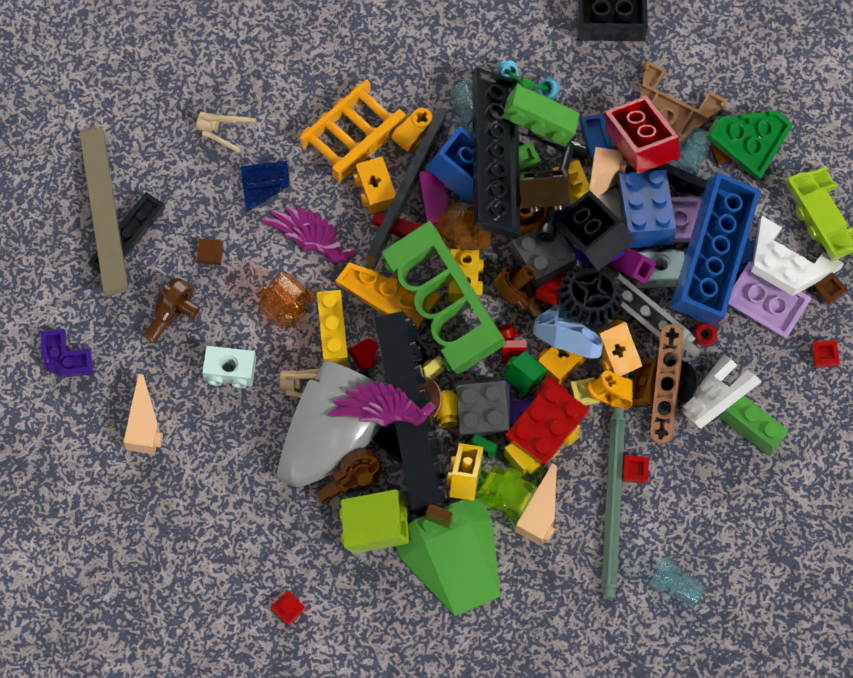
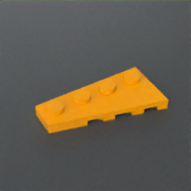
[335,263,442,330]

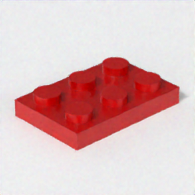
[505,380,590,467]

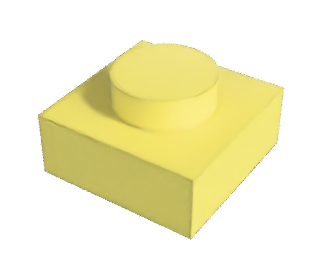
[421,356,445,380]
[570,377,600,406]

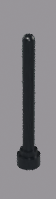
[536,145,574,242]

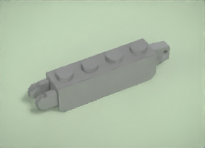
[601,266,702,359]

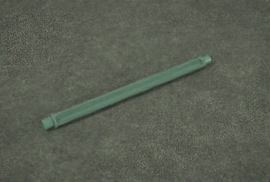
[601,408,625,600]

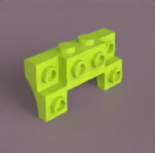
[786,166,853,261]

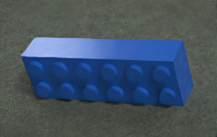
[670,172,761,326]

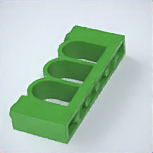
[382,221,507,375]

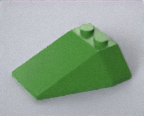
[395,499,501,616]

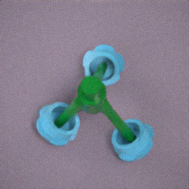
[496,60,560,100]

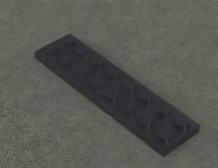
[472,67,521,239]

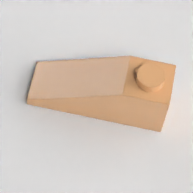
[589,147,627,197]
[124,374,163,454]
[515,463,557,546]

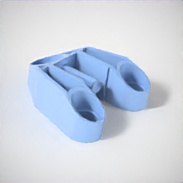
[533,303,604,358]

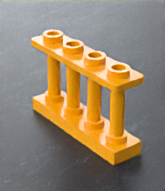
[300,80,406,182]

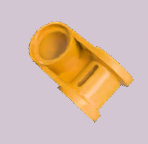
[391,108,432,154]
[586,370,633,409]

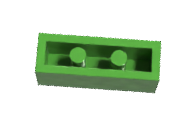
[502,84,580,146]
[718,385,789,457]

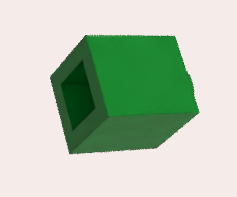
[503,351,547,396]

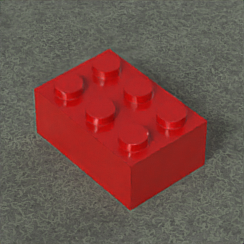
[605,96,680,174]

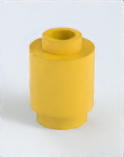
[436,390,459,428]

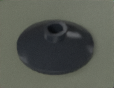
[661,359,698,407]

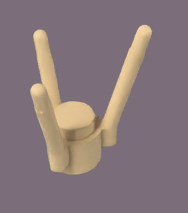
[196,112,257,152]
[280,369,320,398]

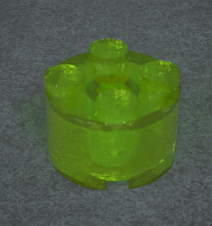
[478,465,537,520]

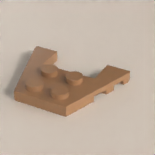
[640,61,728,146]

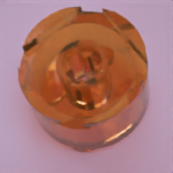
[438,202,492,253]
[258,271,314,329]

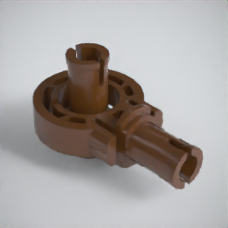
[494,265,546,321]
[143,278,200,344]
[315,449,382,505]

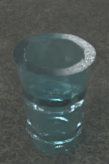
[450,81,473,134]
[648,556,706,608]

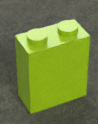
[339,489,409,553]

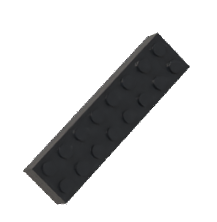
[374,311,451,516]

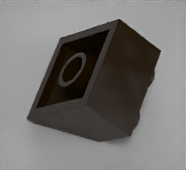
[519,169,570,212]

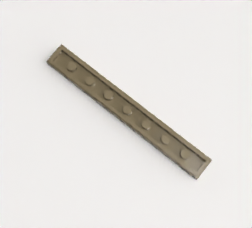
[79,127,129,296]

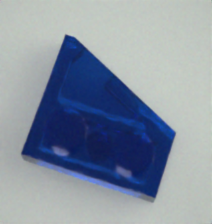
[240,161,290,212]

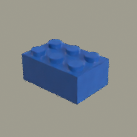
[426,126,474,208]
[617,170,676,248]

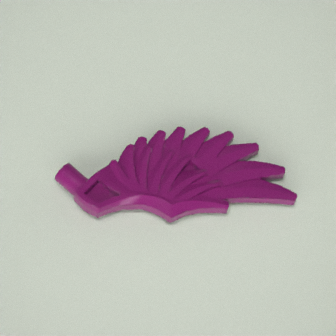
[261,206,356,263]
[328,381,436,427]

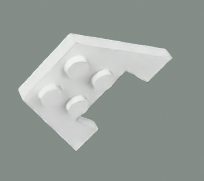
[751,216,844,296]
[680,354,761,429]

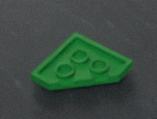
[705,110,793,180]

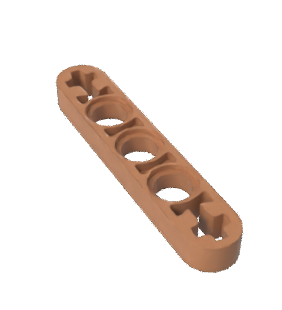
[650,324,684,444]

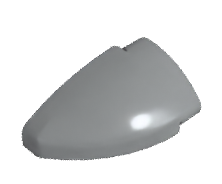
[277,360,381,487]

